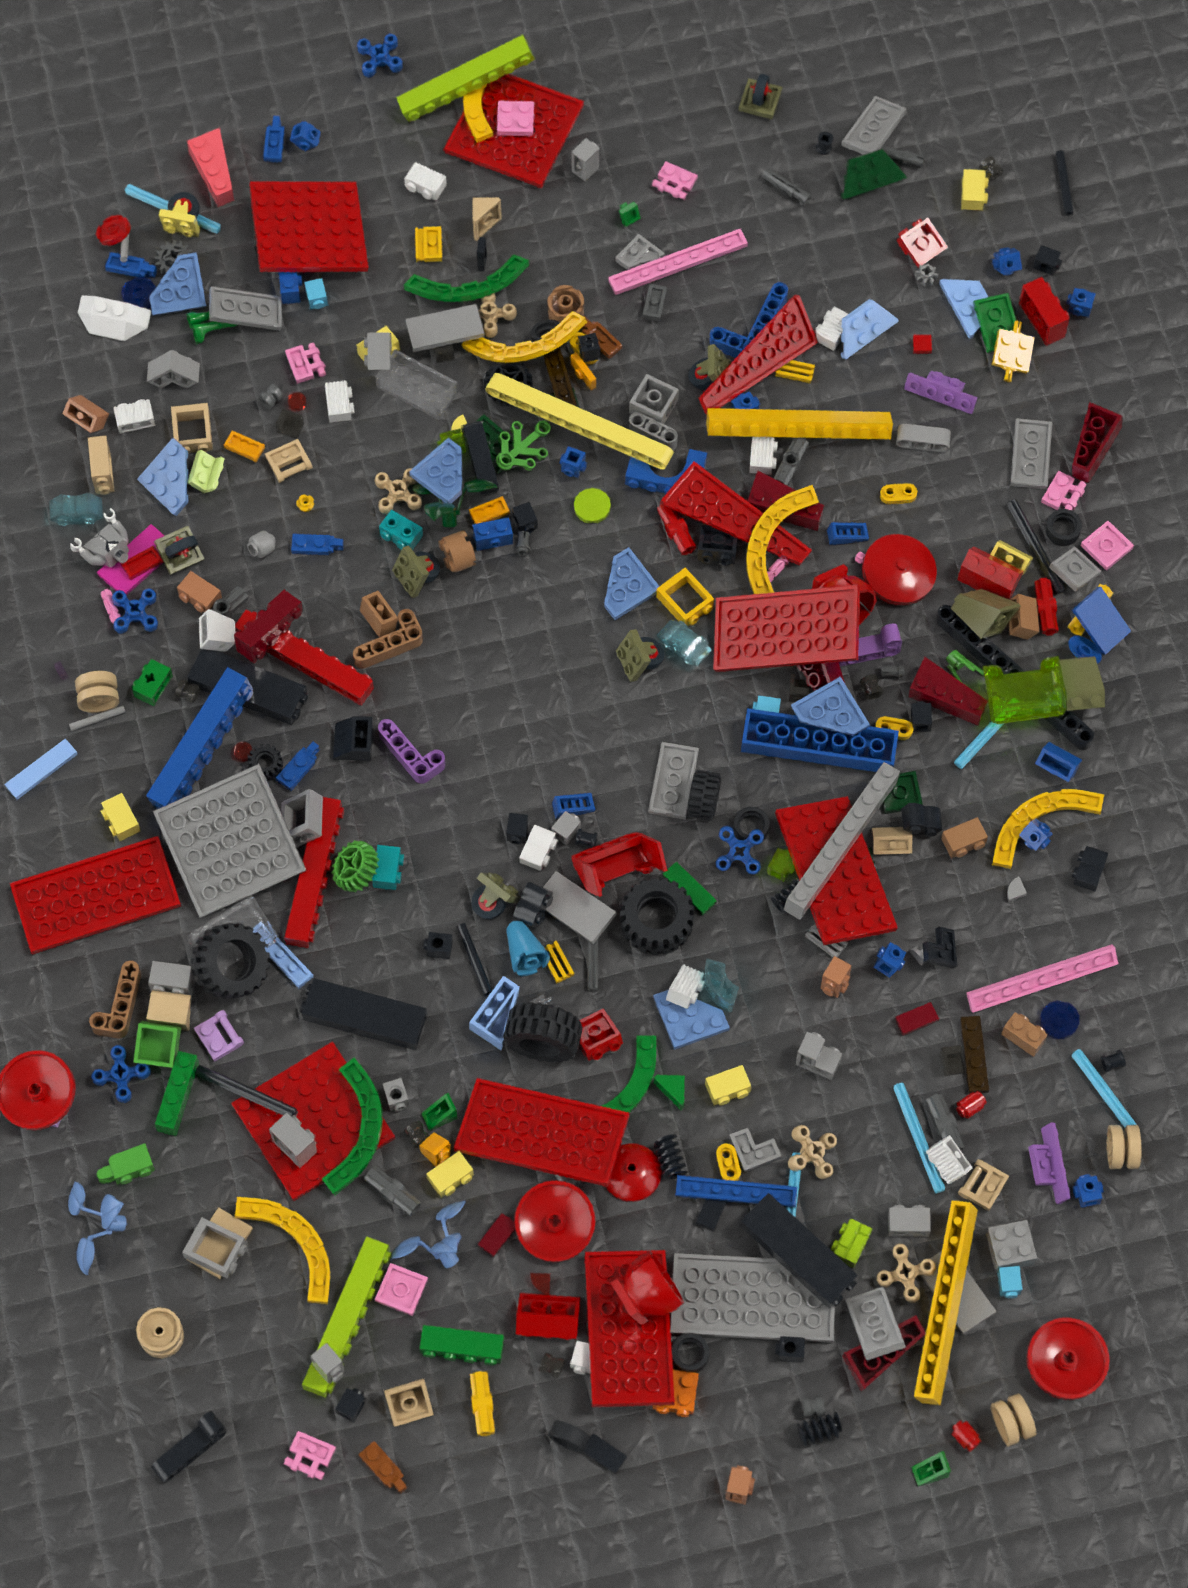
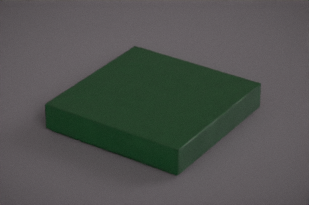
[883,771,923,814]

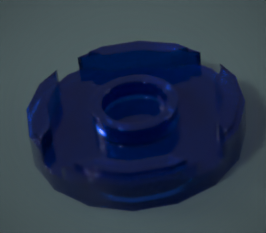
[121,277,156,309]
[1040,1001,1080,1039]

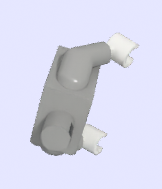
[70,509,129,567]

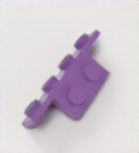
[904,371,977,414]
[1028,1123,1070,1204]

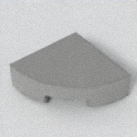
[1007,877,1027,902]
[909,946,926,966]

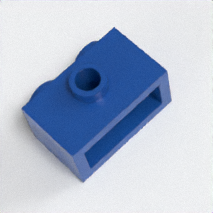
[279,272,302,304]
[472,518,513,551]
[1035,742,1082,782]

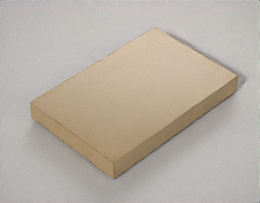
[186,1207,253,1279]

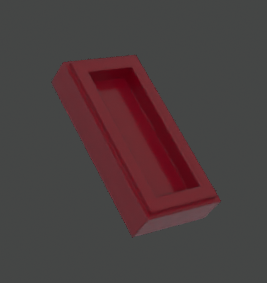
[895,1002,939,1036]
[478,1213,515,1257]

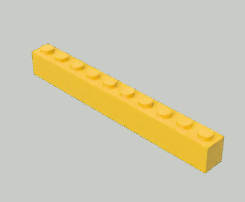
[706,408,893,439]
[914,1201,978,1405]

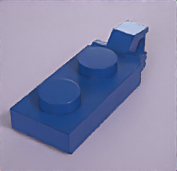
[263,116,285,162]
[105,252,157,278]
[291,534,344,555]
[276,742,320,791]

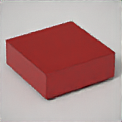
[913,335,932,354]

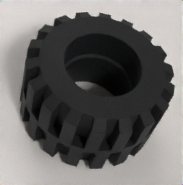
[687,770,721,821]

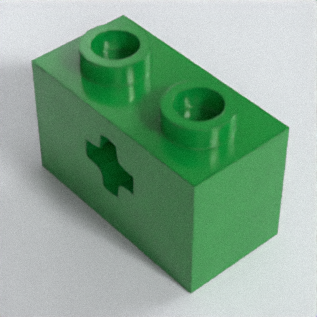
[132,659,173,707]

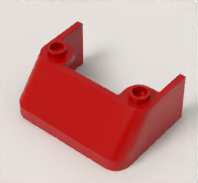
[571,832,668,897]

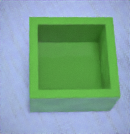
[134,1021,181,1068]

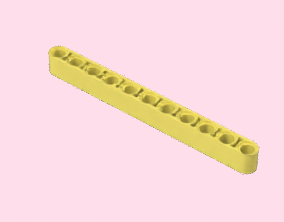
[485,373,674,470]

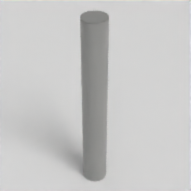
[120,220,130,262]
[69,705,125,731]

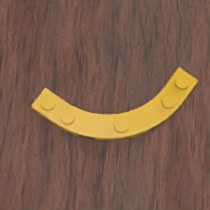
[463,83,493,143]
[461,311,587,363]
[746,485,819,594]
[992,789,1104,869]
[235,1197,330,1304]

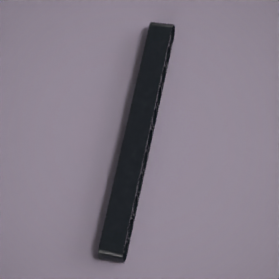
[936,605,1094,750]

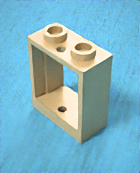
[171,403,213,454]
[88,436,114,495]

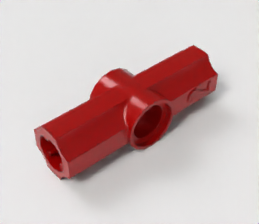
[657,504,696,555]
[1034,578,1059,636]

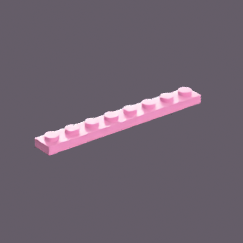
[608,229,748,295]
[967,944,1118,1012]

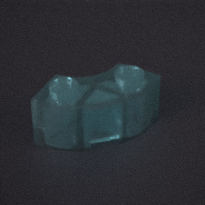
[49,493,103,526]
[657,620,712,666]
[704,958,739,1013]

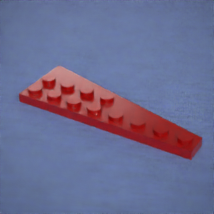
[699,295,818,414]
[660,462,812,566]

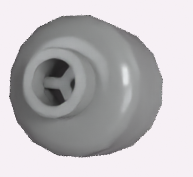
[247,531,276,558]

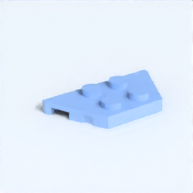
[939,279,988,339]
[841,299,899,359]

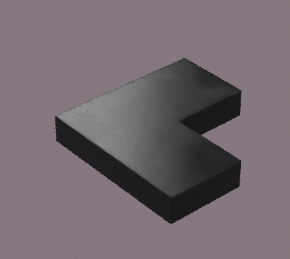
[922,927,958,968]

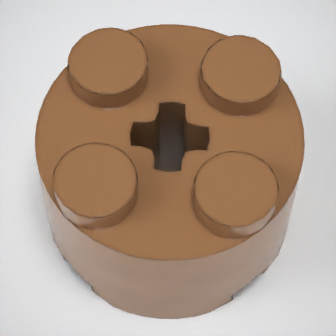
[548,285,584,322]
[438,530,476,573]

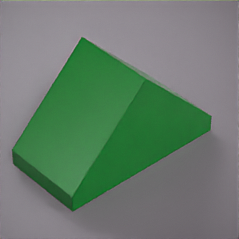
[654,1075,685,1111]
[421,1093,458,1131]
[912,1452,951,1486]

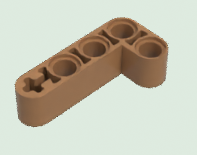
[353,609,423,669]
[89,961,141,1038]

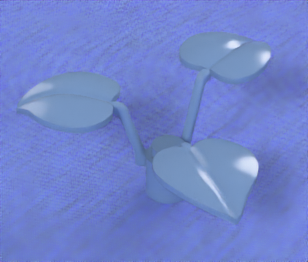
[68,1182,126,1275]
[390,1200,466,1268]

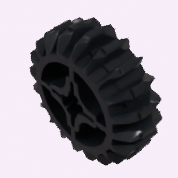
[484,362,533,406]

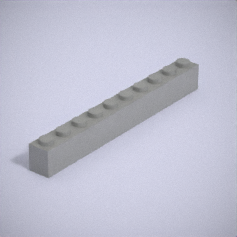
[784,762,900,920]

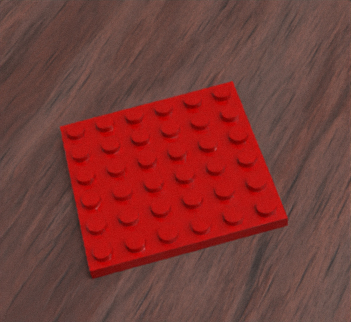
[444,74,584,188]
[249,181,368,272]
[231,1041,396,1201]

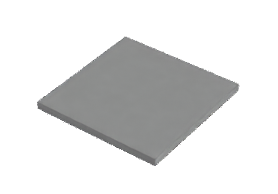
[153,764,307,918]

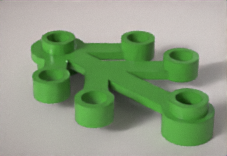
[496,420,551,471]

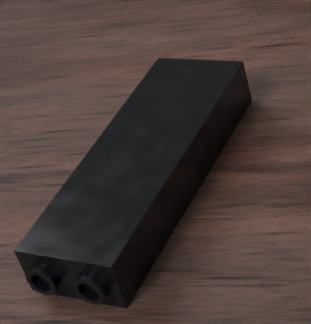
[187,649,309,726]
[300,978,427,1051]
[740,1193,858,1308]

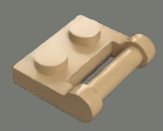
[265,439,313,483]
[958,1159,1009,1211]

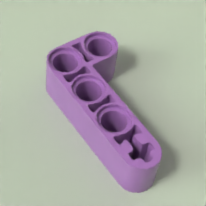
[838,624,902,667]
[378,719,446,784]

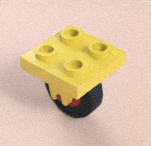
[159,192,200,237]

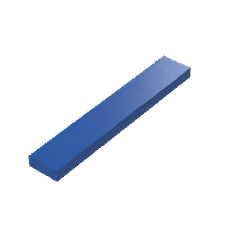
[676,1175,797,1208]

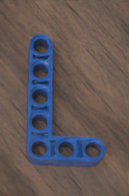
[709,282,788,358]

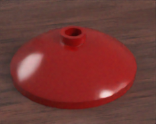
[605,1143,662,1202]

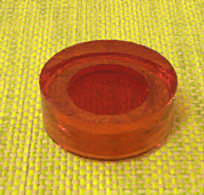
[288,392,307,411]
[233,742,252,762]

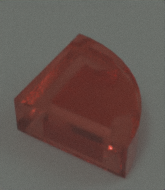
[530,1273,551,1295]

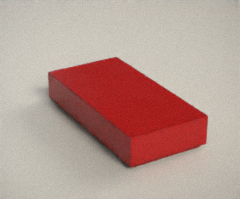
[121,546,163,580]

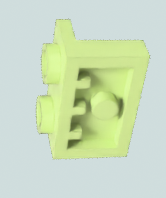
[187,450,224,493]

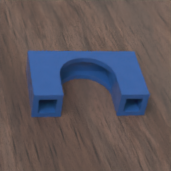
[625,449,707,494]

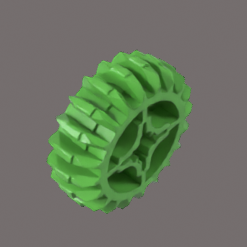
[331,840,379,893]

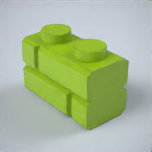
[831,1219,872,1268]

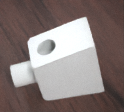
[199,609,236,652]

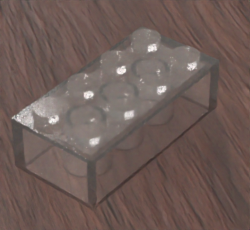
[376,349,458,420]

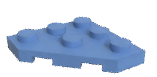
[149,252,206,316]
[137,438,188,516]
[409,438,462,503]
[604,547,660,620]
[791,677,870,736]
[653,990,730,1050]

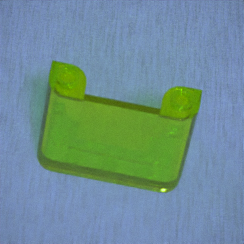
[983,656,1066,724]

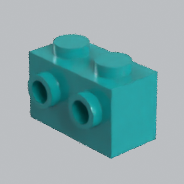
[379,509,423,550]
[372,845,404,890]

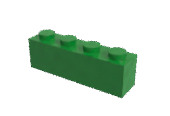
[155,1051,199,1136]
[419,1325,504,1366]

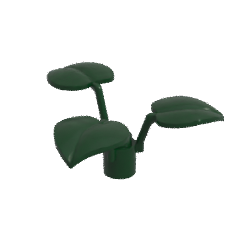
[413,479,498,528]

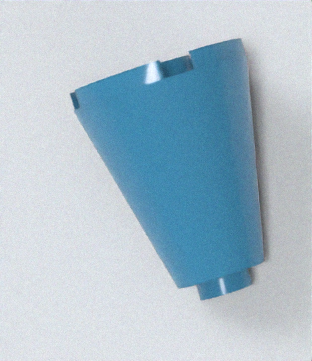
[506,921,550,976]

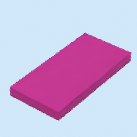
[97,524,164,595]

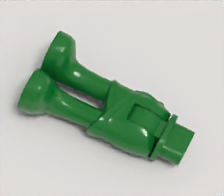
[186,311,237,344]

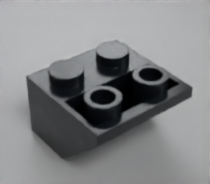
[333,716,374,761]

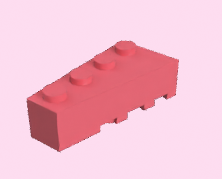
[187,128,234,207]

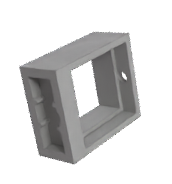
[281,789,323,847]
[182,1218,247,1278]

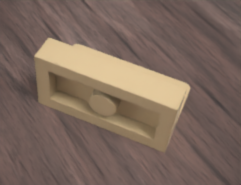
[872,827,912,855]

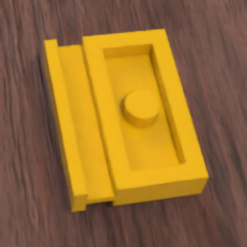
[415,226,442,262]

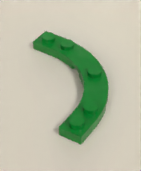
[404,254,529,302]
[602,1036,656,1113]
[322,1057,383,1195]

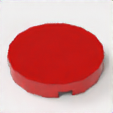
[96,215,131,246]

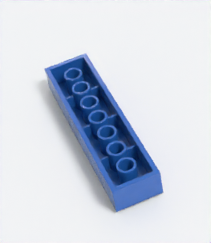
[146,667,253,809]
[741,708,899,772]

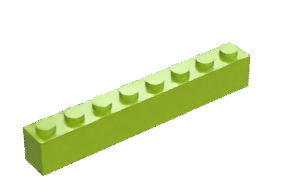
[396,35,535,122]
[302,1236,391,1398]

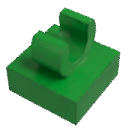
[619,202,641,227]

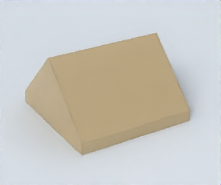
[473,197,502,241]
[147,990,191,1031]
[384,1379,434,1427]

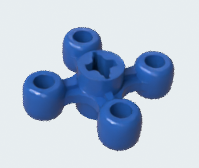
[357,34,403,78]
[112,588,158,634]
[715,826,764,875]
[91,1045,151,1103]

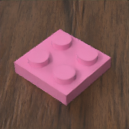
[497,101,534,136]
[1080,521,1134,571]
[375,1263,428,1316]

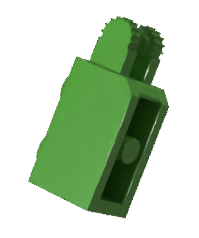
[96,1143,155,1185]

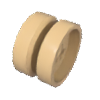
[75,671,119,713]
[1107,1125,1141,1169]
[136,1307,184,1358]
[991,1393,1036,1446]

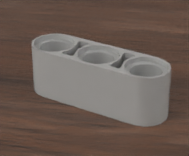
[629,412,678,450]
[896,424,951,452]

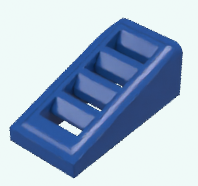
[827,522,869,545]
[552,793,595,819]

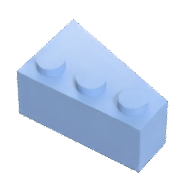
[469,976,520,1051]

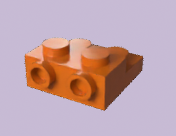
[653,1370,699,1417]

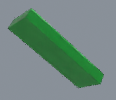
[662,862,717,915]

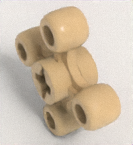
[478,293,517,338]
[375,468,422,514]
[788,1125,837,1179]
[876,1244,936,1303]

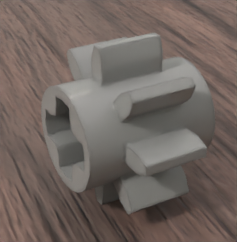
[915,263,938,287]

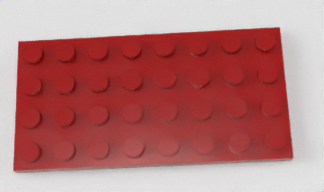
[713,585,860,672]
[775,796,898,945]
[10,836,181,954]
[454,1078,630,1187]
[585,1250,675,1407]

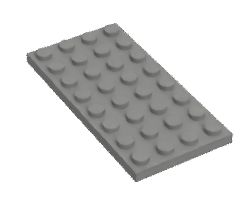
[671,1253,835,1343]

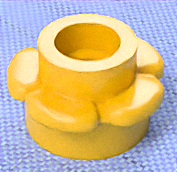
[296,494,314,512]

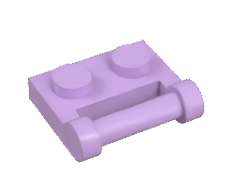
[194,1010,244,1062]

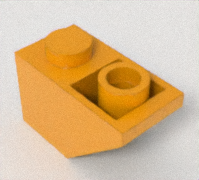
[419,1132,451,1167]

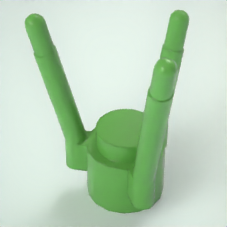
[946,650,992,682]

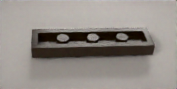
[543,348,577,407]
[960,1016,989,1094]

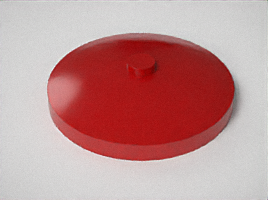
[862,534,937,605]
[0,1050,76,1130]
[515,1181,596,1262]
[1027,1318,1109,1400]

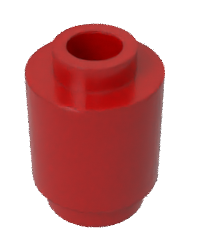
[956,1091,987,1119]
[952,1420,982,1452]

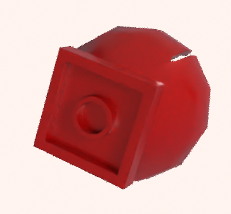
[812,564,876,625]
[611,1251,685,1325]

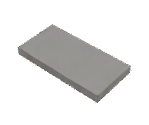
[842,96,906,154]
[209,286,282,331]
[405,304,485,352]
[1010,418,1052,490]
[648,742,699,820]
[544,871,617,944]
[920,1251,997,1335]
[845,1287,905,1360]

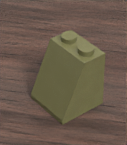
[951,589,1021,639]
[1057,656,1105,711]

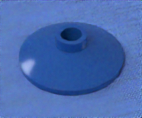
[1068,636,1102,664]

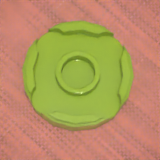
[574,488,611,524]

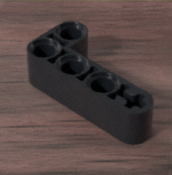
[461,420,499,495]
[151,1411,227,1483]

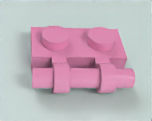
[652,161,697,200]
[285,343,326,384]
[1041,471,1086,510]
[284,1431,336,1480]

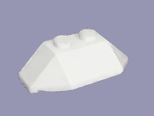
[78,295,152,341]

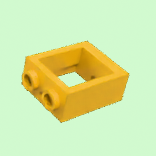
[656,568,714,628]

